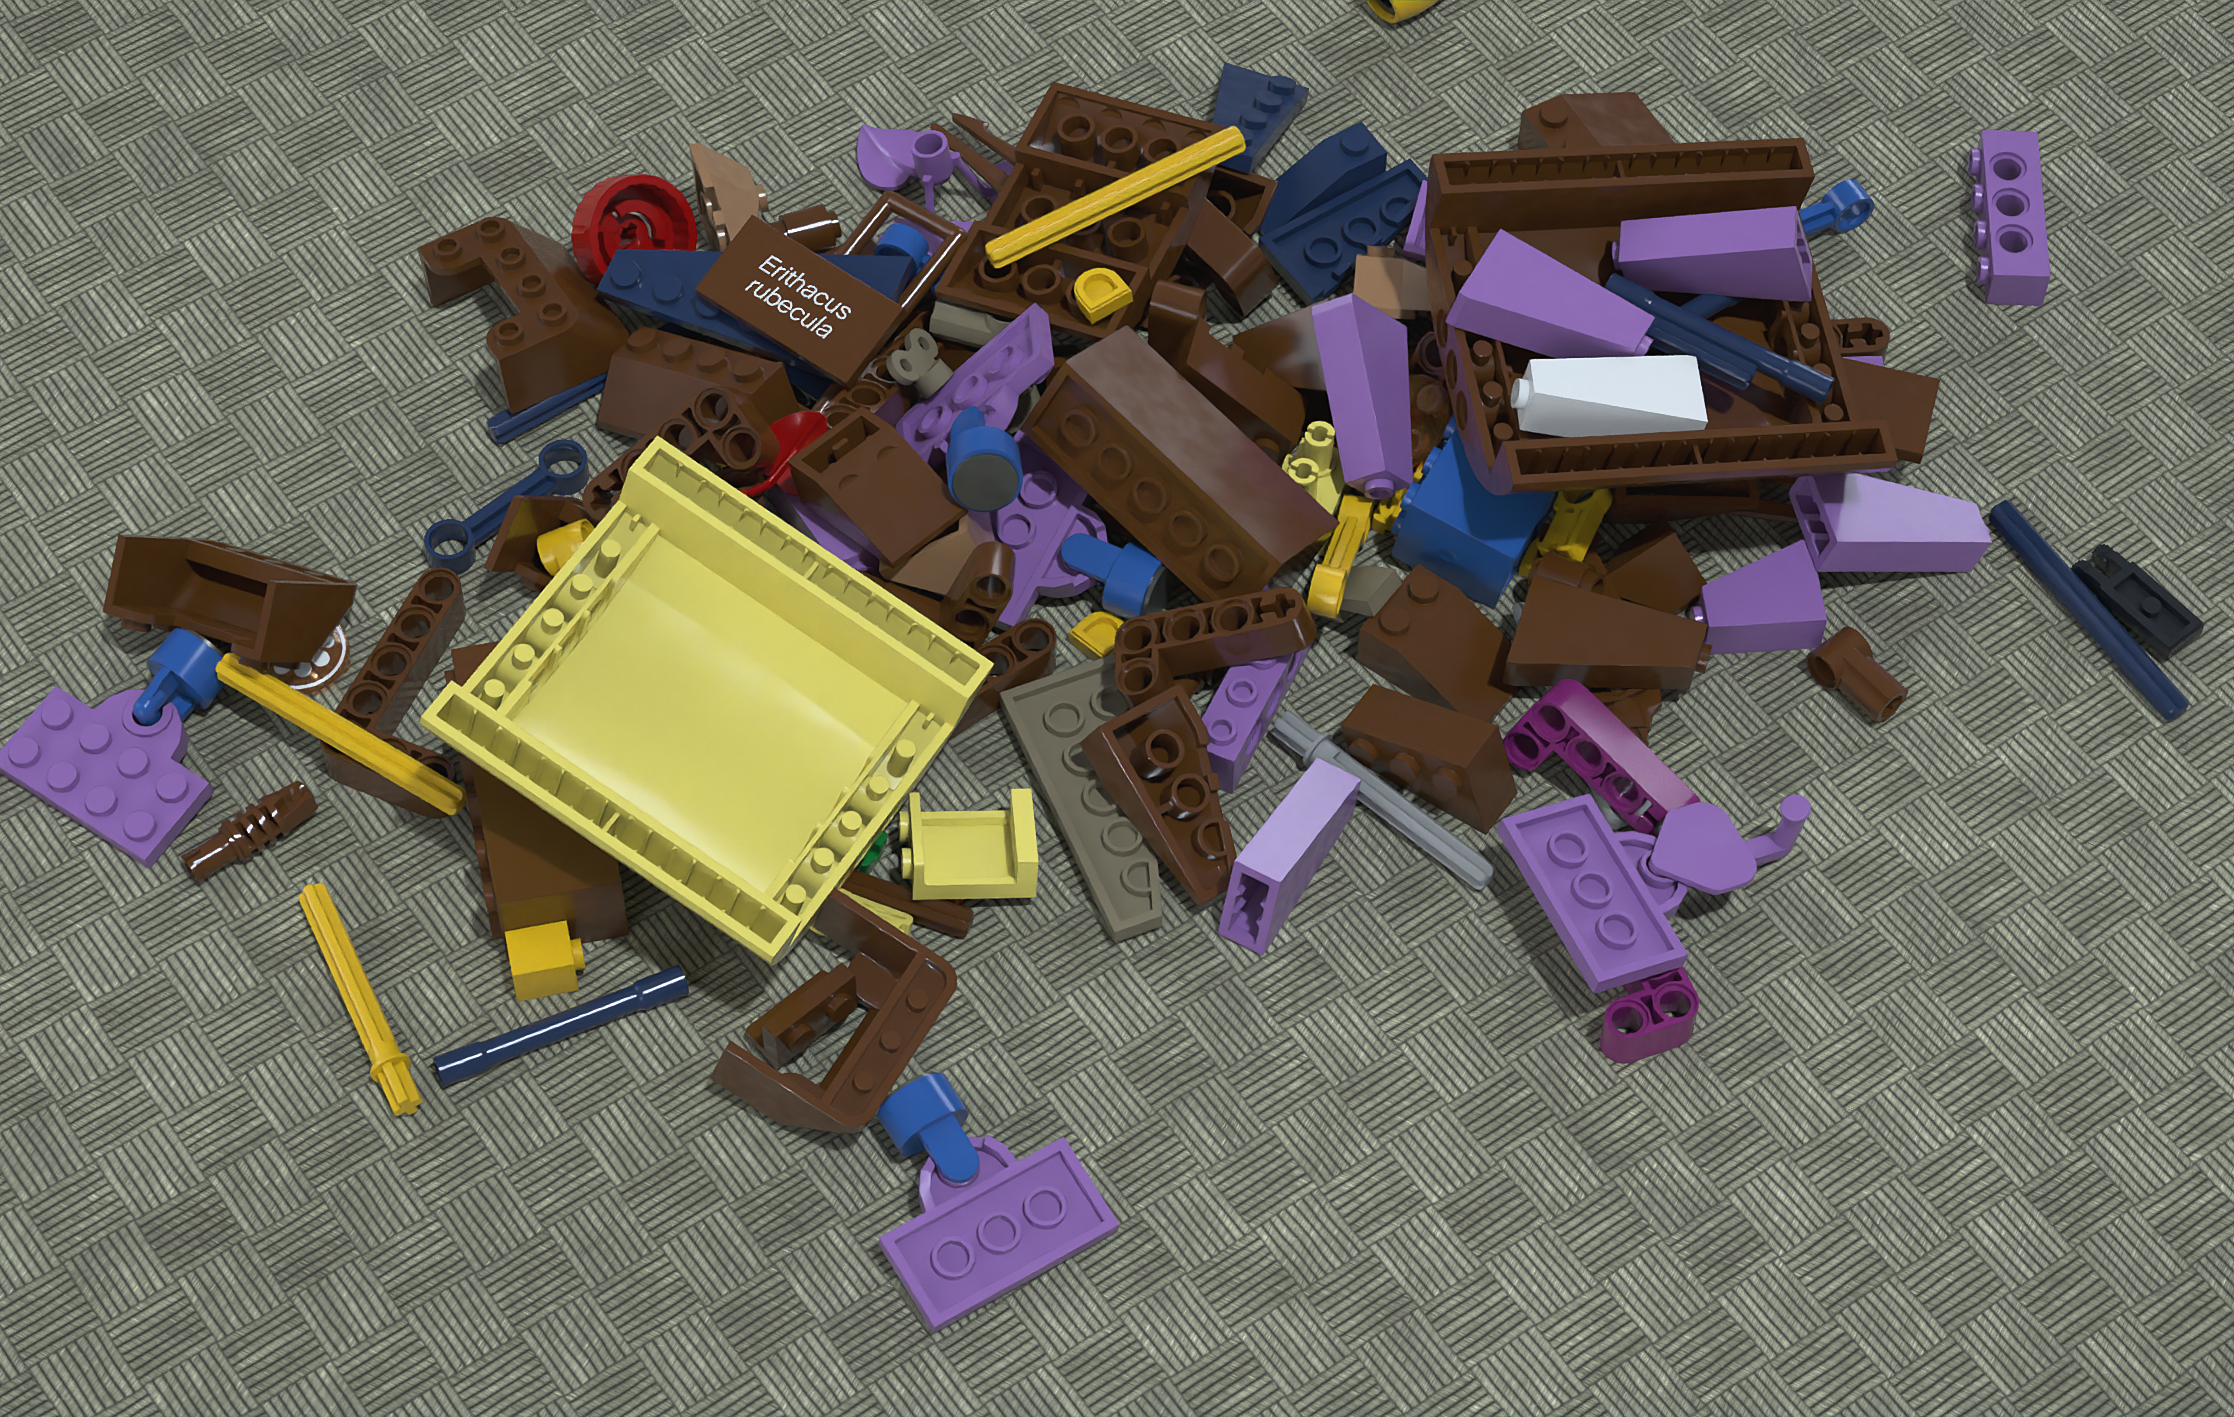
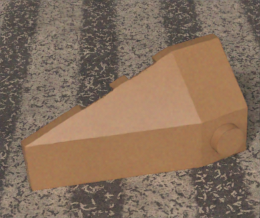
[689,143,769,252]
[1353,246,1432,320]
[879,459,994,595]

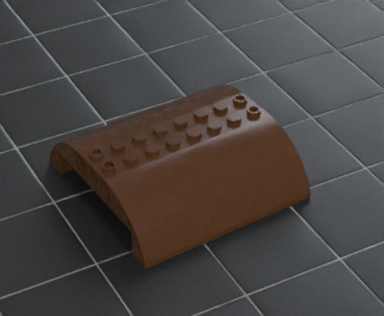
[1425,138,1898,495]

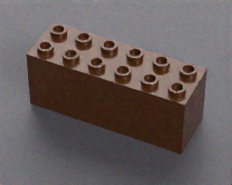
[1020,325,1340,603]
[444,641,629,958]

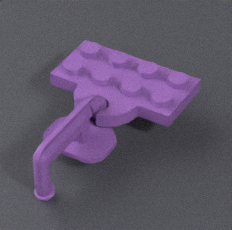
[1497,793,1811,994]

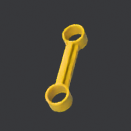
[1307,493,1375,619]

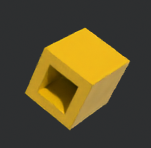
[505,920,586,1002]

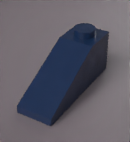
[1258,122,1387,236]

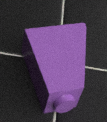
[1690,540,1827,655]

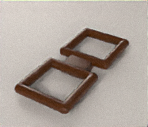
[755,191,968,412]

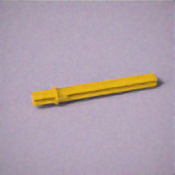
[298,883,423,1117]

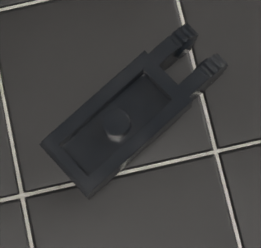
[2071,544,2204,660]

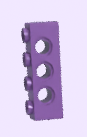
[1968,130,2051,306]
[1202,613,1316,794]

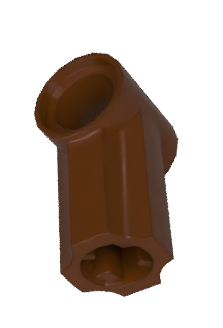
[1806,626,1908,722]

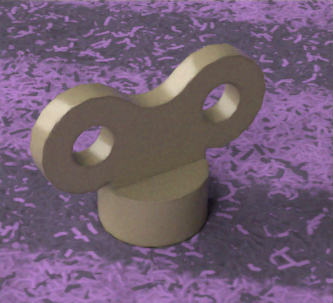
[886,328,953,399]

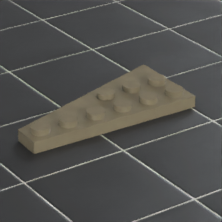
[999,654,1163,943]

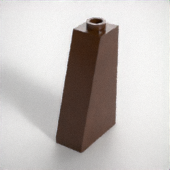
[1503,575,1713,689]

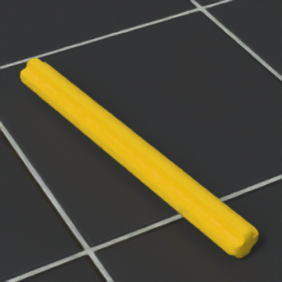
[985,126,1246,269]
[215,653,467,815]

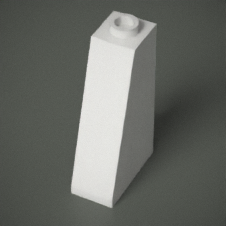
[1511,355,1708,438]

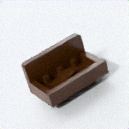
[746,962,858,1069]

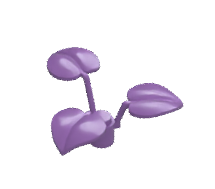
[857,125,1014,213]

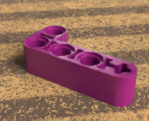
[1503,679,1701,838]
[1599,966,1699,1064]

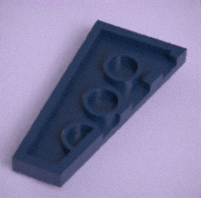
[1213,62,1309,174]

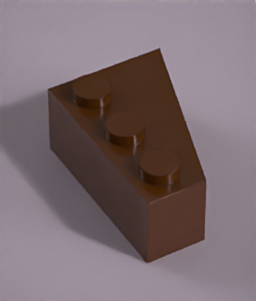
[1165,318,1310,466]
[1341,684,1518,835]

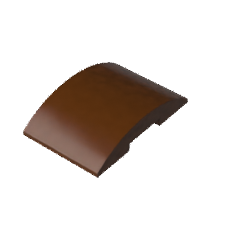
[934,82,1225,342]

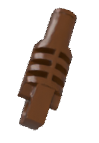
[181,780,318,884]

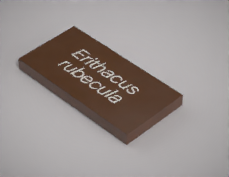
[695,215,907,390]

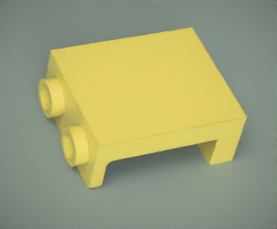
[898,788,1039,900]

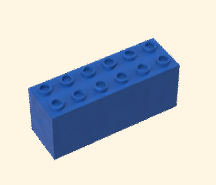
[1390,414,1559,610]

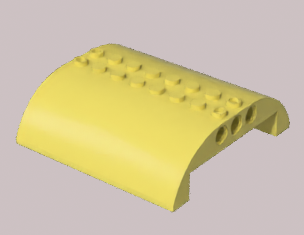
[419,436,994,965]

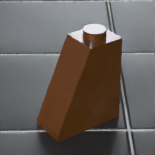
[1232,299,1331,396]

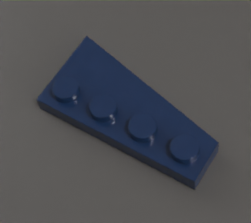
[1258,159,1428,306]

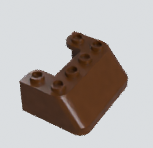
[417,217,629,415]
[103,534,358,670]

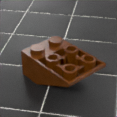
[787,406,968,569]

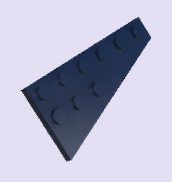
[597,249,916,381]

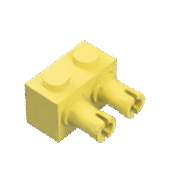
[1282,421,1353,556]

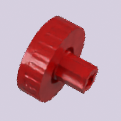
[571,174,697,288]

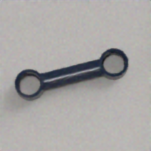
[424,439,590,575]

